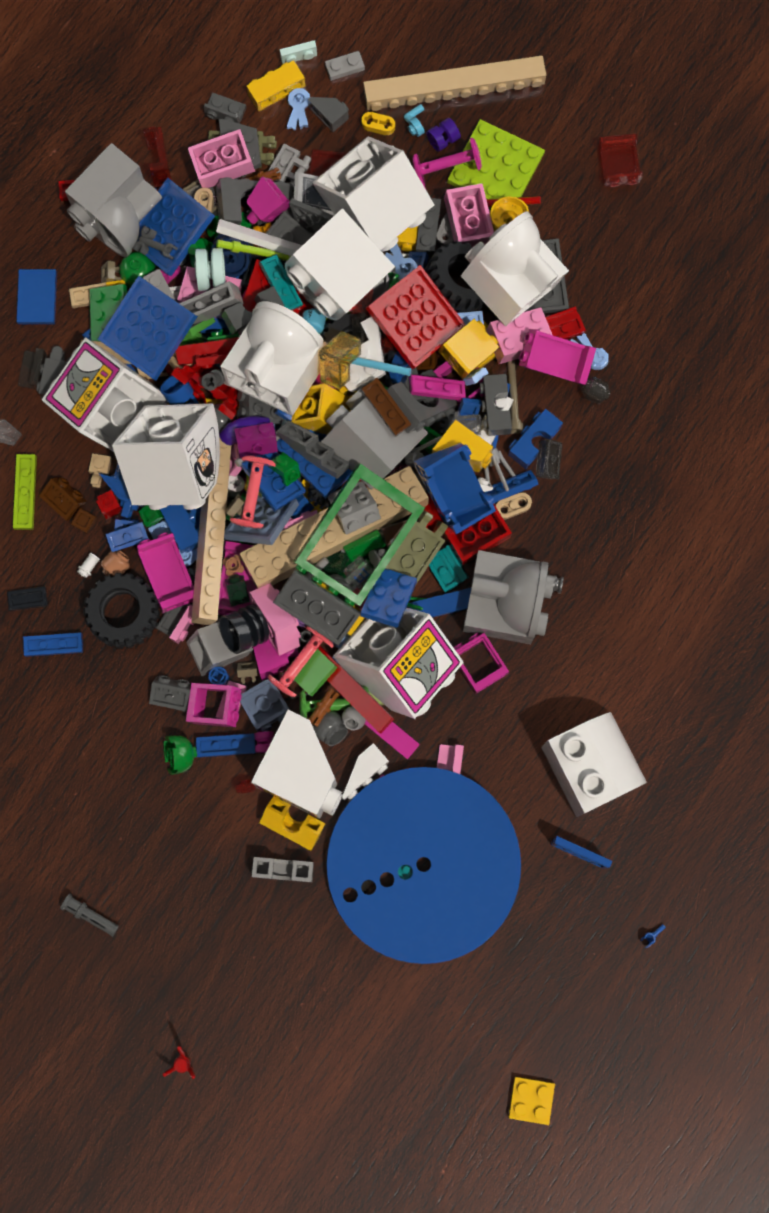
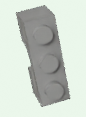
[252,857,314,882]

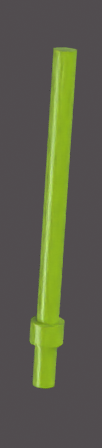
[216,240,291,261]

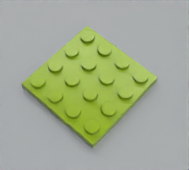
[447,119,545,200]

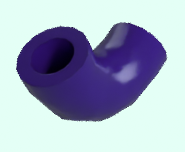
[219,416,270,445]

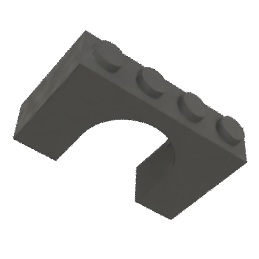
[216,177,294,225]
[387,369,459,433]

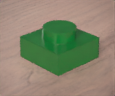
[139,505,164,528]

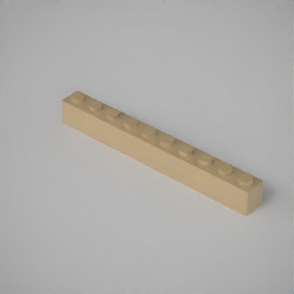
[364,56,546,111]
[191,436,231,625]

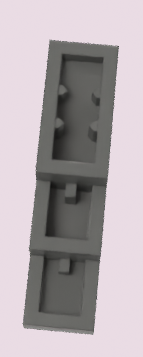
[276,421,350,479]

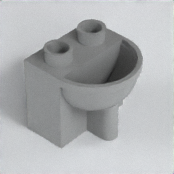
[65,143,162,257]
[321,387,428,490]
[463,550,555,645]

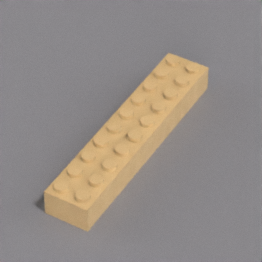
[240,466,429,589]

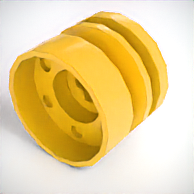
[490,196,529,232]

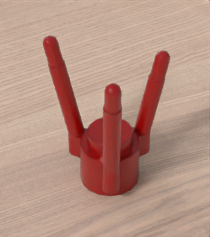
[163,1046,195,1079]

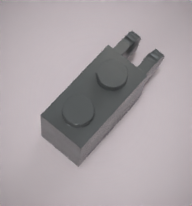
[37,346,65,399]

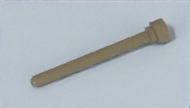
[507,360,523,434]

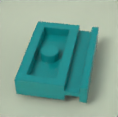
[429,545,469,592]

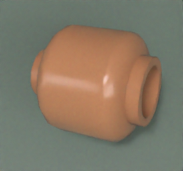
[101,550,130,577]

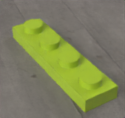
[13,454,37,530]

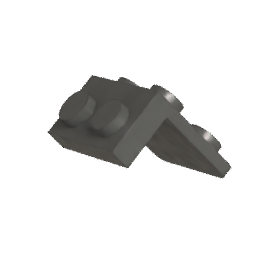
[237,391,282,425]

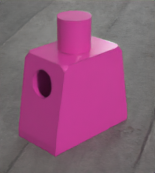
[247,177,290,224]
[253,639,299,681]

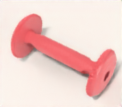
[230,456,276,529]
[268,625,333,697]

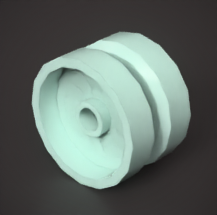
[195,248,226,291]

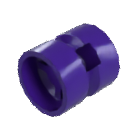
[426,118,461,152]

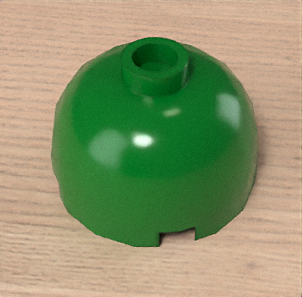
[119,252,156,288]
[163,735,197,775]

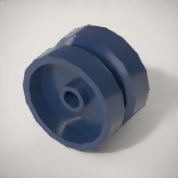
[209,233,252,278]

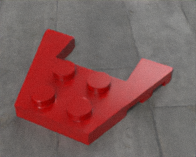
[171,364,239,420]

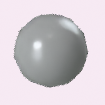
[342,706,366,731]

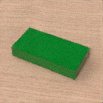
[344,530,385,563]

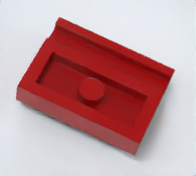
[545,306,586,340]

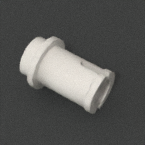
[77,553,100,578]

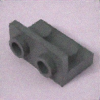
[204,93,247,124]
[149,675,191,712]

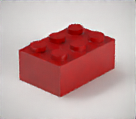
[443,504,512,566]

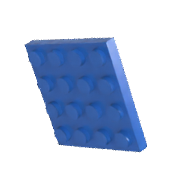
[137,178,215,276]
[98,276,198,380]

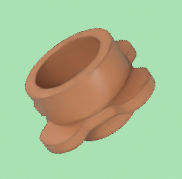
[223,555,244,576]

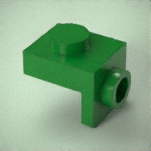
[269,452,301,486]

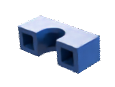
[508,409,563,469]

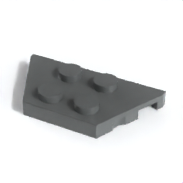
[219,119,262,179]

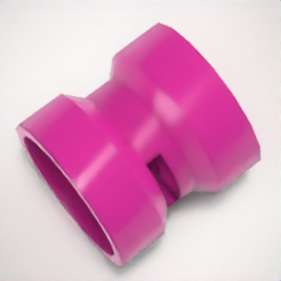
[254,732,274,753]

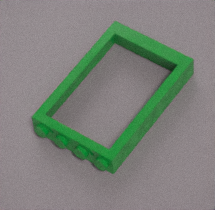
[293,464,425,606]

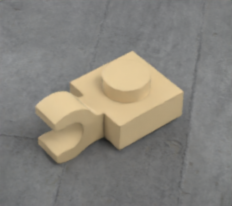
[89,454,112,488]

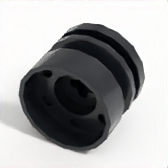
[219,604,269,654]

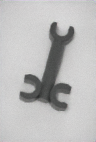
[133,226,178,260]

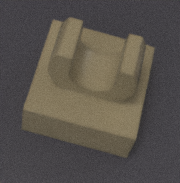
[101,261,122,283]
[226,494,248,518]
[237,661,258,684]

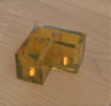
[319,331,361,390]

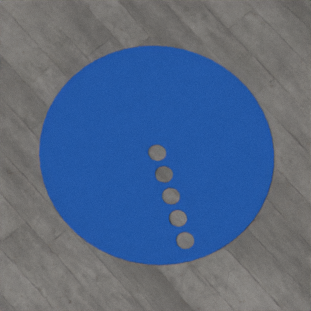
[327,767,521,964]

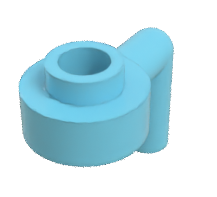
[404,104,425,137]

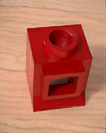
[96,490,122,520]

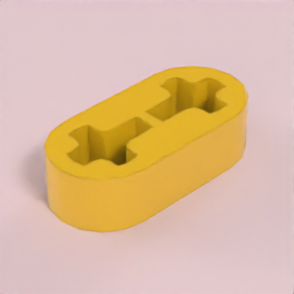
[361,112,395,135]

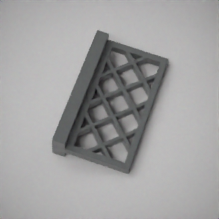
[289,198,333,235]

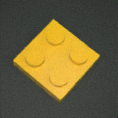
[509,1076,555,1125]

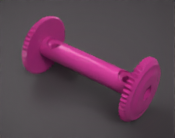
[413,138,482,185]

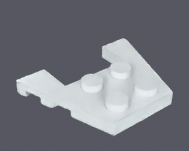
[323,317,386,392]

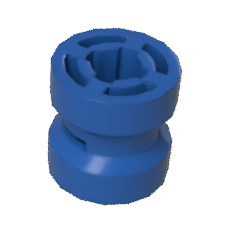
[208,667,229,685]

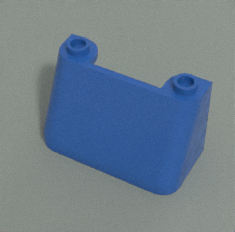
[414,443,496,534]

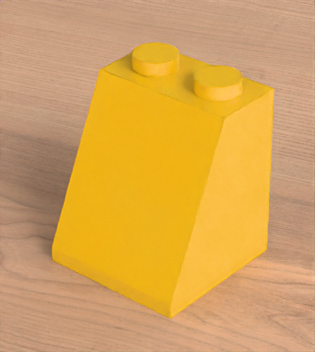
[438,319,499,379]
[291,383,351,435]
[432,420,493,472]

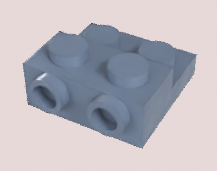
[240,679,290,732]

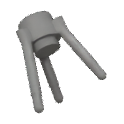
[484,447,516,491]

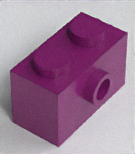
[234,422,278,459]

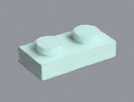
[280,40,317,64]

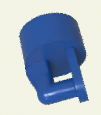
[160,376,199,405]

